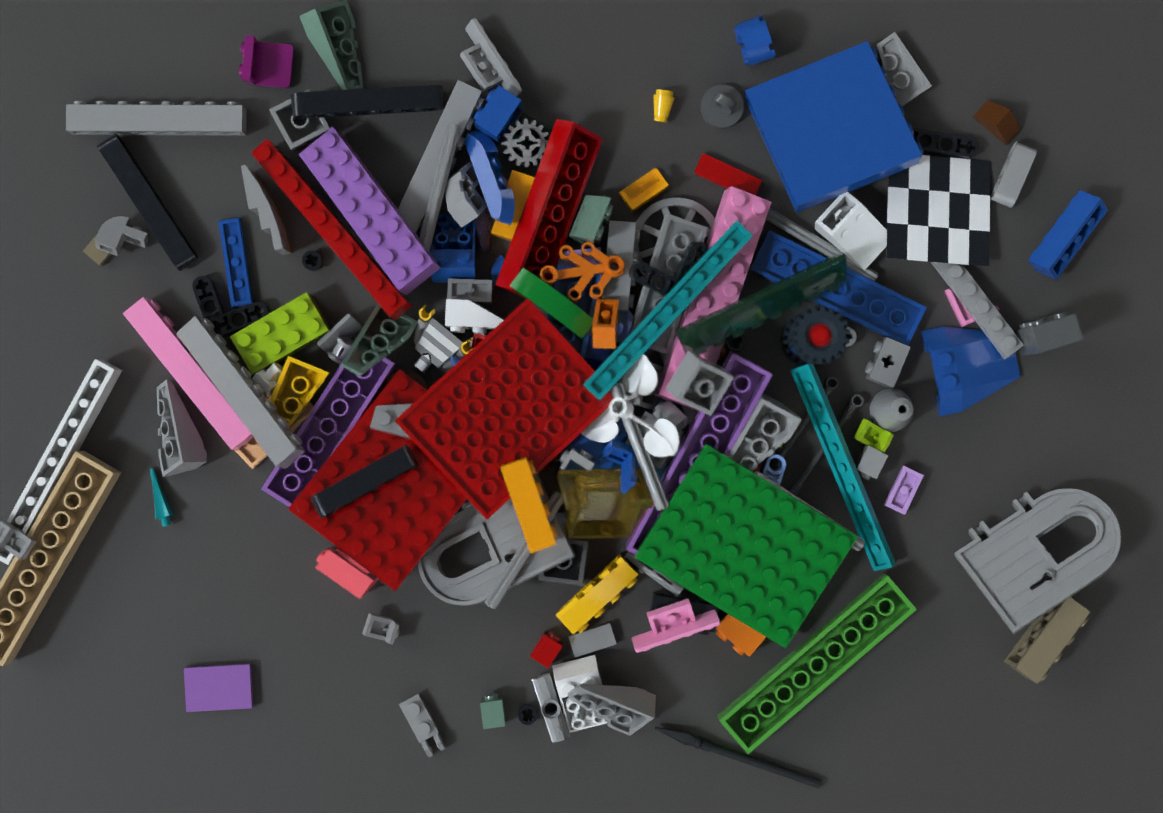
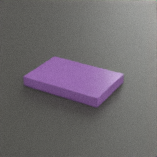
[184,663,253,712]

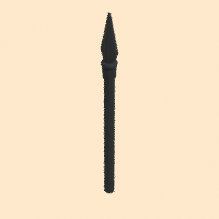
[655,727,822,789]

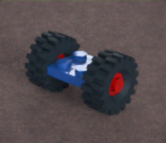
[780,306,850,366]

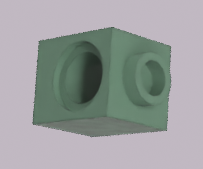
[480,694,506,729]

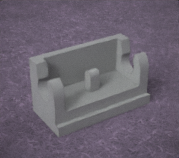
[447,279,493,304]

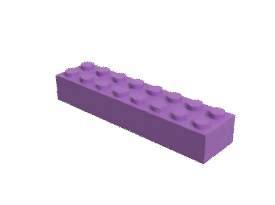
[299,127,441,295]
[261,357,397,507]

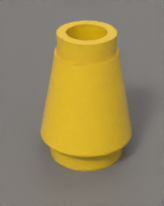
[653,89,675,122]

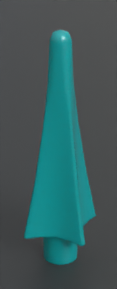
[150,468,174,527]

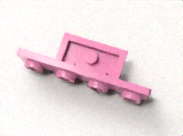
[631,599,721,653]

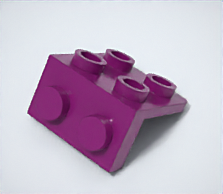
[239,35,294,89]

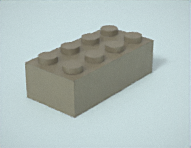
[1004,597,1090,684]

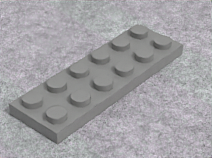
[628,214,708,355]

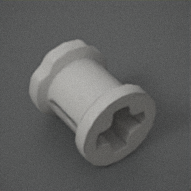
[328,335,354,364]

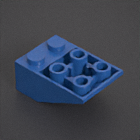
[431,213,477,283]

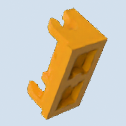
[618,168,669,213]

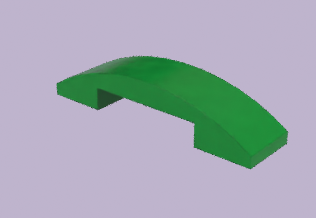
[510,268,593,339]

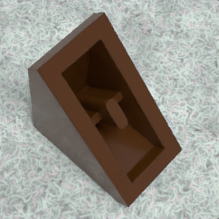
[973,100,1021,145]

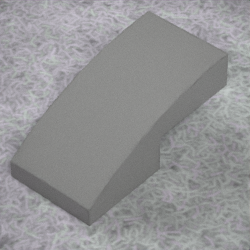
[0,518,37,560]

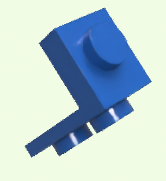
[601,439,637,494]

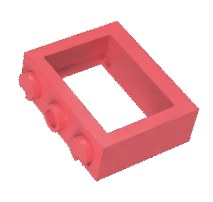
[315,546,378,599]

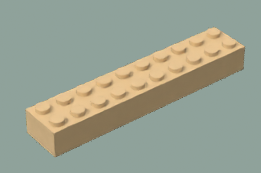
[0,451,122,667]

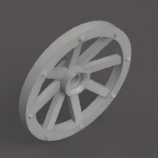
[634,198,715,277]

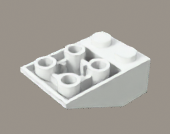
[815,192,887,271]
[445,299,503,334]
[552,655,607,733]

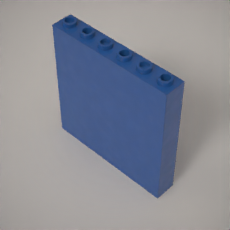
[745,41,923,213]

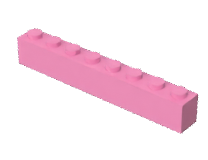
[122,297,253,451]

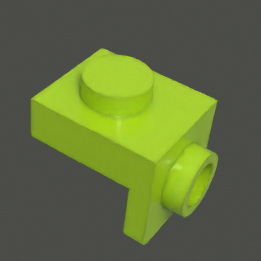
[853,418,894,453]

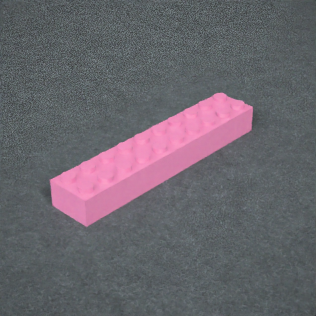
[654,186,771,411]

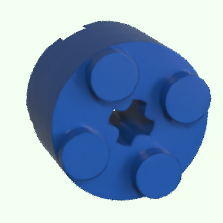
[733,15,776,66]

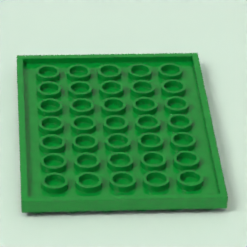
[634,443,858,648]

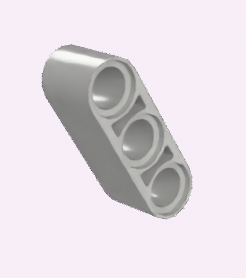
[990,141,1037,208]

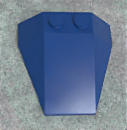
[921,327,1021,416]

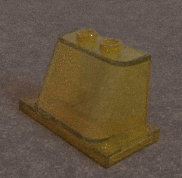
[557,469,654,539]

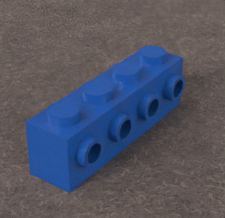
[1028,190,1108,280]

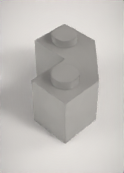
[445,162,488,228]

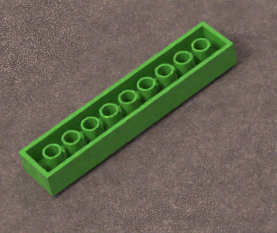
[717,573,917,754]

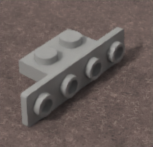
[460,18,522,97]

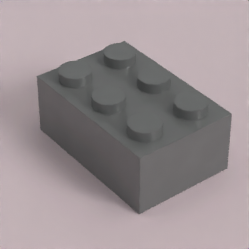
[1014,312,1083,356]

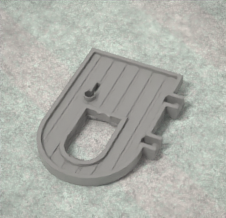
[418,473,575,606]
[954,488,1121,634]

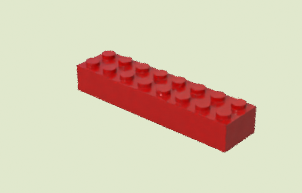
[495,119,603,298]

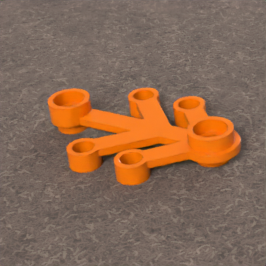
[539,242,625,303]

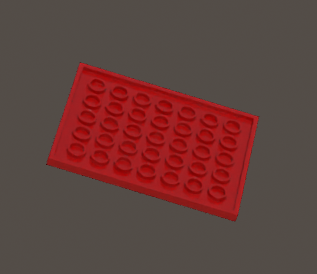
[395,298,614,520]
[288,369,467,592]

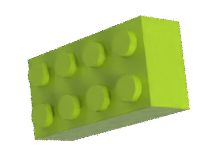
[230,292,331,375]

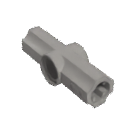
[532,673,570,743]

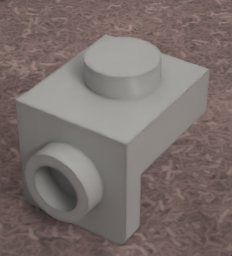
[559,447,595,471]
[362,613,400,645]

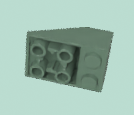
[569,195,613,245]

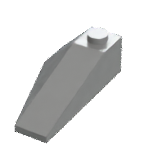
[157,379,207,477]
[728,393,802,471]
[568,684,656,736]

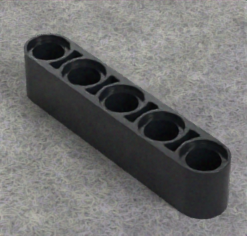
[310,445,419,519]

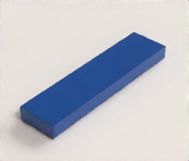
[218,217,254,307]

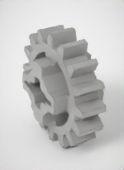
[501,119,548,167]

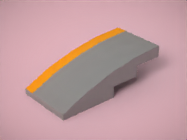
[241,165,291,255]

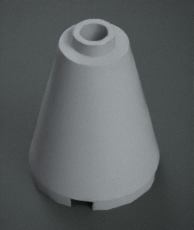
[869,388,914,432]

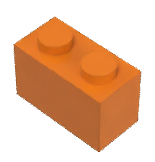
[592,299,620,349]
[715,612,766,657]

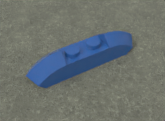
[464,130,515,225]

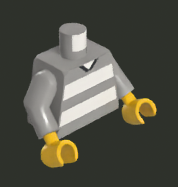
[414,305,474,373]

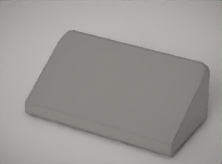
[317,314,362,354]

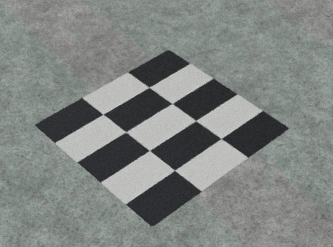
[886,155,991,267]

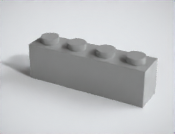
[602,220,640,313]

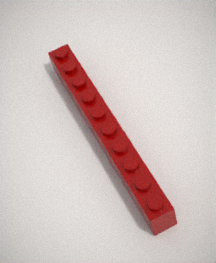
[251,139,413,320]

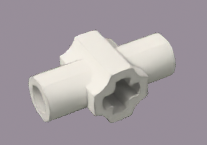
[252,362,283,398]

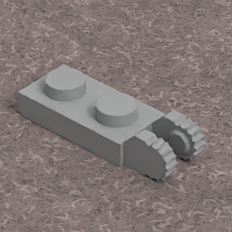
[399,693,446,758]

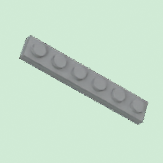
[931,262,1024,359]

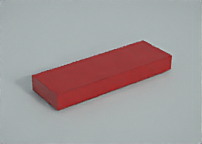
[693,153,762,195]

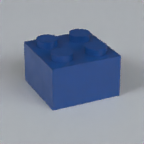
[474,86,523,145]

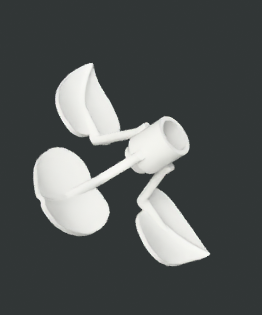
[581,355,680,457]

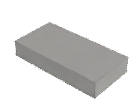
[568,622,617,657]

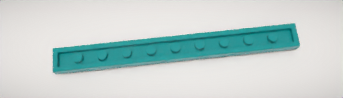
[583,220,753,400]
[790,363,896,571]

